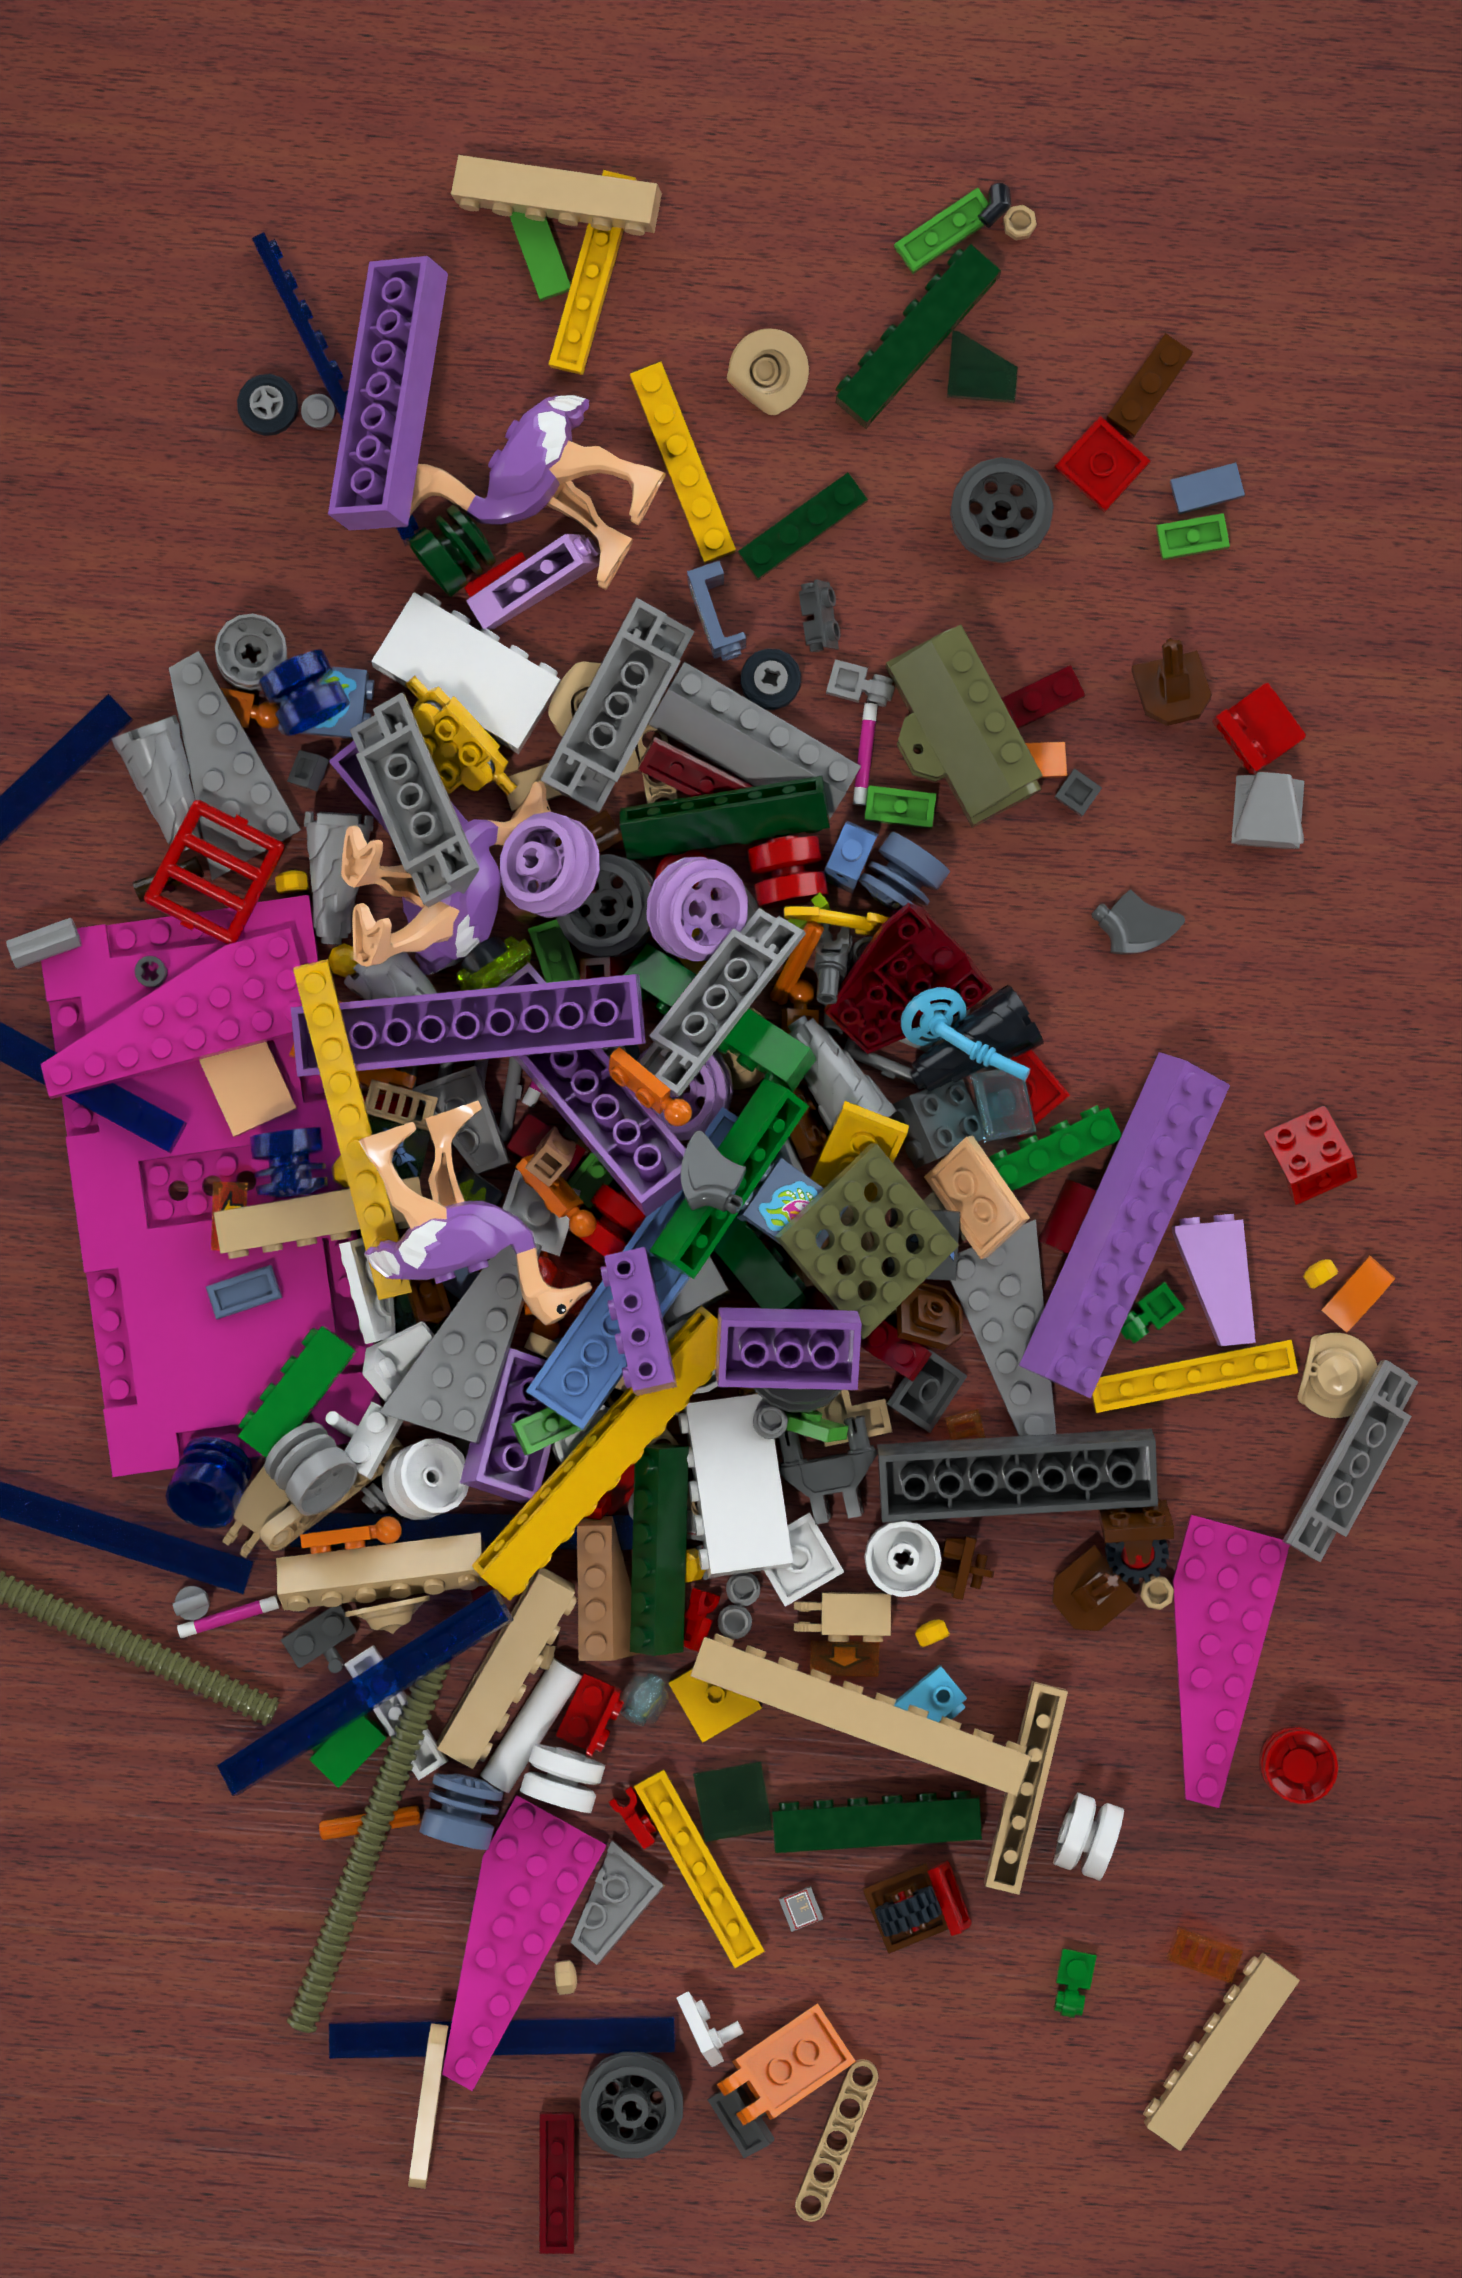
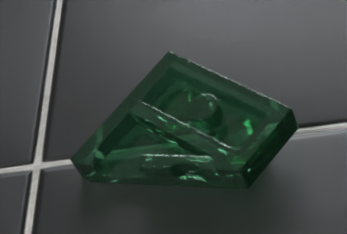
[947,330,1018,403]

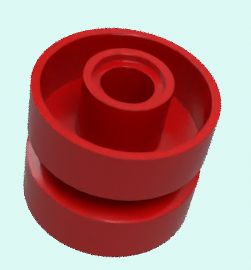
[748,835,829,908]
[568,1183,646,1256]
[1259,1726,1338,1804]

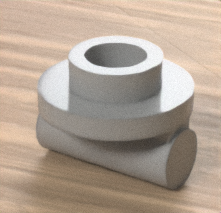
[172,1586,210,1620]

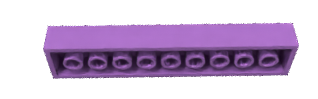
[290,974,646,1077]
[1019,1052,1230,1398]

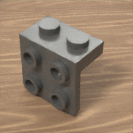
[892,1080,986,1169]

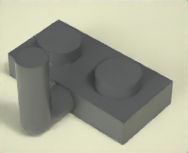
[281,1605,358,1673]
[707,2085,775,2158]

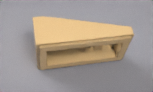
[365,1079,438,1131]

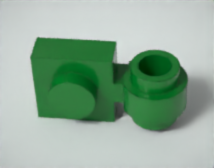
[1120,1282,1185,1344]
[1054,1948,1097,2018]

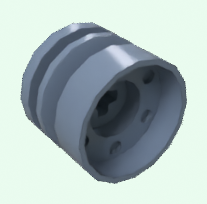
[858,832,950,913]
[419,1773,504,1850]

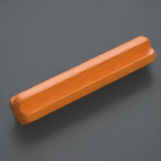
[770,921,824,1005]
[319,1805,421,1840]

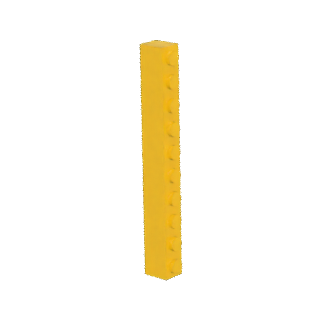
[472,1305,718,1601]

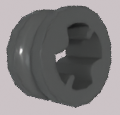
[135,956,167,988]

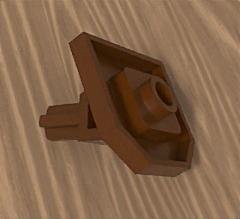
[1131,638,1212,726]
[892,1282,963,1350]
[1052,1545,1138,1631]

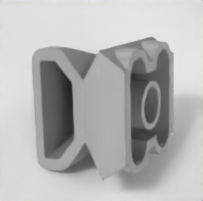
[1231,772,1304,849]

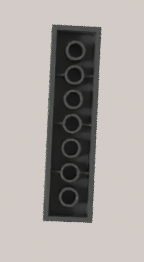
[877,1428,1158,1522]

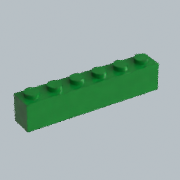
[624,943,817,1092]
[649,1079,809,1279]

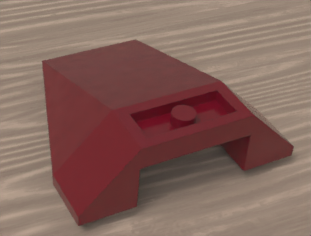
[824,903,993,1054]

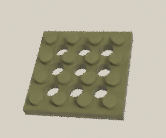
[775,1143,959,1340]

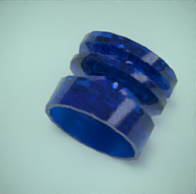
[250,1127,329,1198]
[165,1436,253,1529]

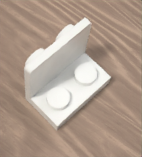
[362,1322,434,1402]

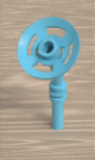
[901,987,1030,1081]

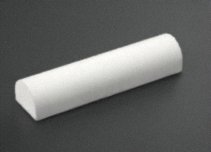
[344,1645,448,1781]
[480,1658,582,1793]

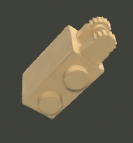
[222,1464,292,1558]
[794,1592,891,1642]

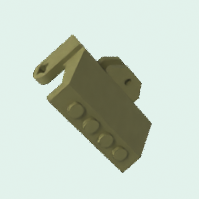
[885,624,1043,828]

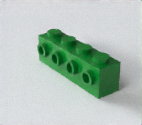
[988,1105,1122,1192]
[238,1326,357,1457]

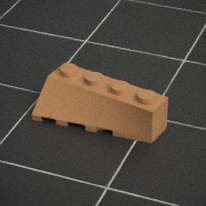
[577,1516,640,1661]

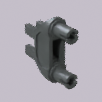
[814,923,853,1037]
[778,1415,878,1525]

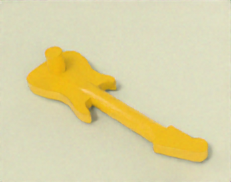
[784,906,890,936]

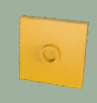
[668,1668,762,1743]

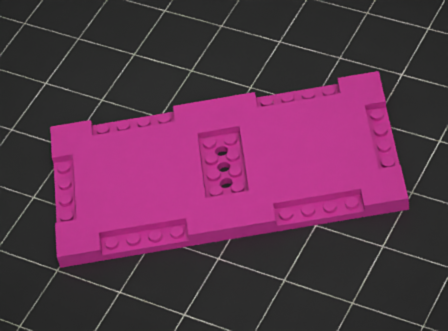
[41,895,383,1477]

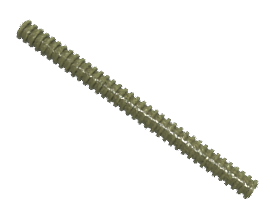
[0,1571,279,1726]
[287,1643,454,2033]

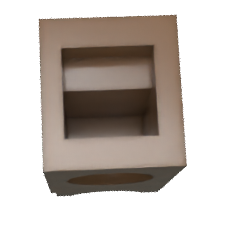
[525,1126,576,1187]

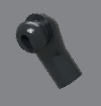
[978,182,1011,228]

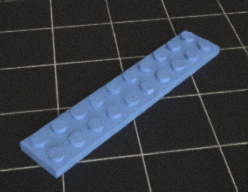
[526,1107,738,1431]

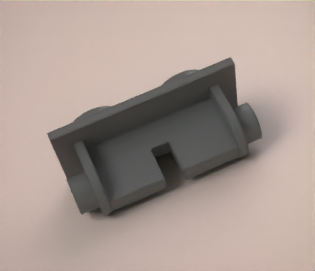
[799,579,841,652]

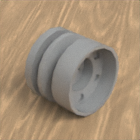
[215,613,287,692]
[264,1422,358,1516]

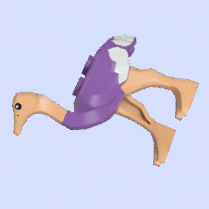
[409,395,665,590]
[341,781,551,975]
[359,1100,592,1325]

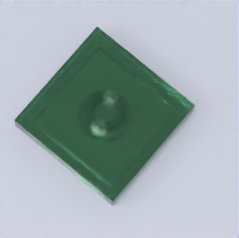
[693,1761,773,1842]

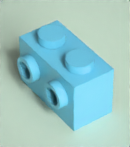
[894,1664,967,1722]

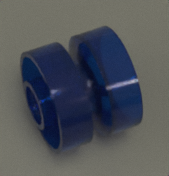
[259,649,350,736]

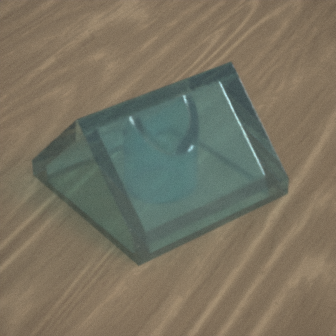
[970,1069,1037,1143]

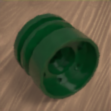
[407,505,496,597]

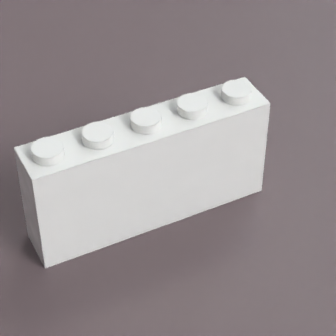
[372,592,561,754]
[678,1394,793,1578]

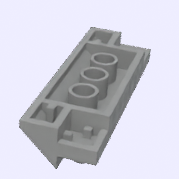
[540,598,695,813]
[648,662,861,819]
[350,693,480,907]
[639,908,806,1097]
[1282,1360,1418,1562]

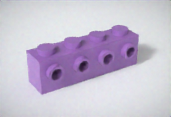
[600,1247,677,1396]

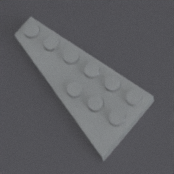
[169,651,301,880]
[950,1219,1056,1436]
[379,1243,542,1444]

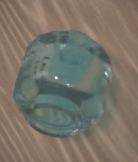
[619,1673,670,1727]

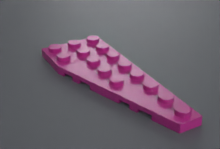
[40,928,302,1099]
[1172,1514,1290,1808]
[442,1795,607,2091]

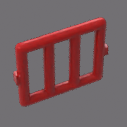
[144,800,285,945]

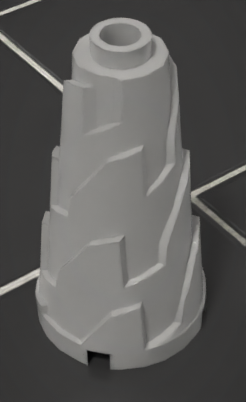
[111,715,202,851]
[304,811,374,945]
[344,952,437,1000]
[788,1015,897,1131]

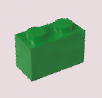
[309,1707,389,1788]

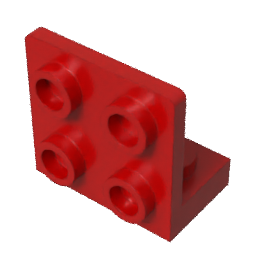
[1212,683,1306,775]
[1264,1106,1358,1205]
[556,1672,625,1757]

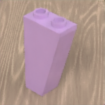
[466,534,600,629]
[1172,1214,1256,1346]

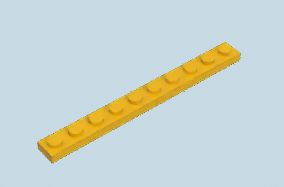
[293,959,412,1300]

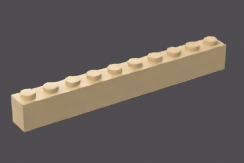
[690,1633,1032,1796]

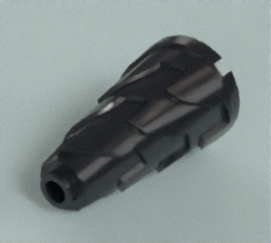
[909,985,1044,1091]

